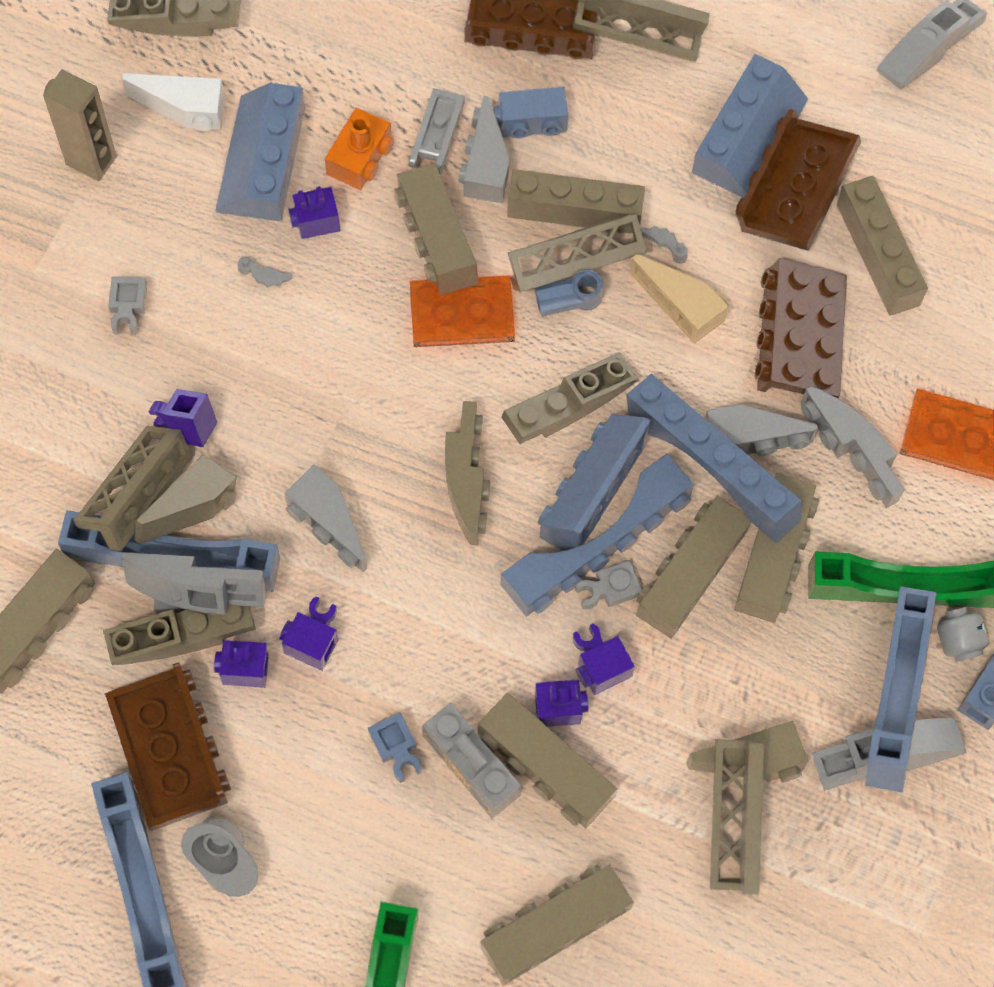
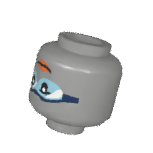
[937,607,989,662]

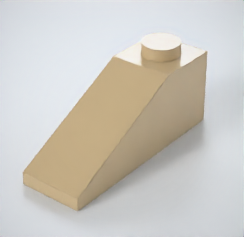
[629,254,729,344]

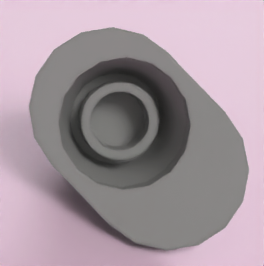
[181,816,259,897]

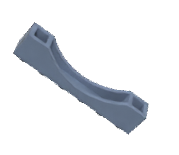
[626,374,801,543]
[500,453,694,617]
[58,510,280,592]
[865,587,937,793]
[91,772,187,987]

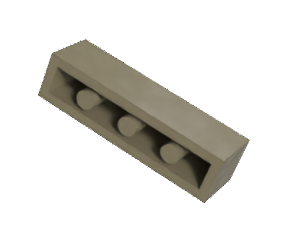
[43,69,117,182]
[394,163,478,295]
[507,169,645,234]
[836,175,928,316]
[734,473,819,623]
[636,496,751,639]
[0,548,95,694]
[477,692,617,829]
[480,864,634,986]

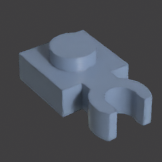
[368,712,422,783]

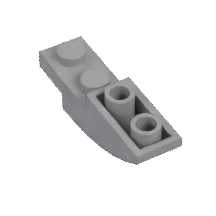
[876,0,987,89]
[801,386,904,508]
[122,552,266,615]
[812,718,966,791]

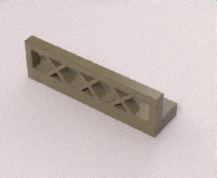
[572,0,710,62]
[507,213,647,292]
[74,426,192,551]
[710,739,764,895]

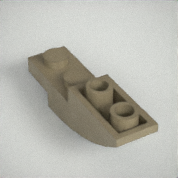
[107,0,241,37]
[501,352,638,444]
[445,401,490,545]
[103,605,256,665]

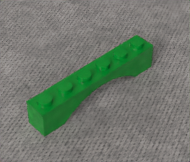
[808,551,994,608]
[365,901,419,987]

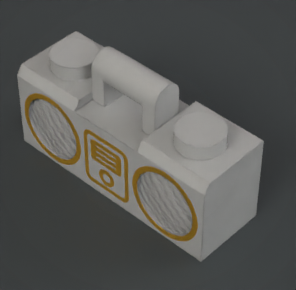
[422,702,521,819]

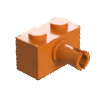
[324,107,394,191]

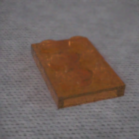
[409,275,515,348]
[899,388,994,481]

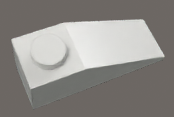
[122,73,224,131]

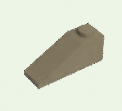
[134,454,237,544]
[686,721,809,782]

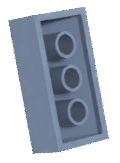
[692,54,808,198]
[216,83,305,222]
[538,414,651,551]

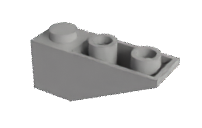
[459,95,510,204]
[705,404,818,456]
[285,465,367,572]

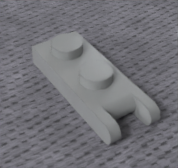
[409,88,465,174]

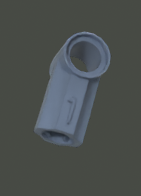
[535,270,603,317]

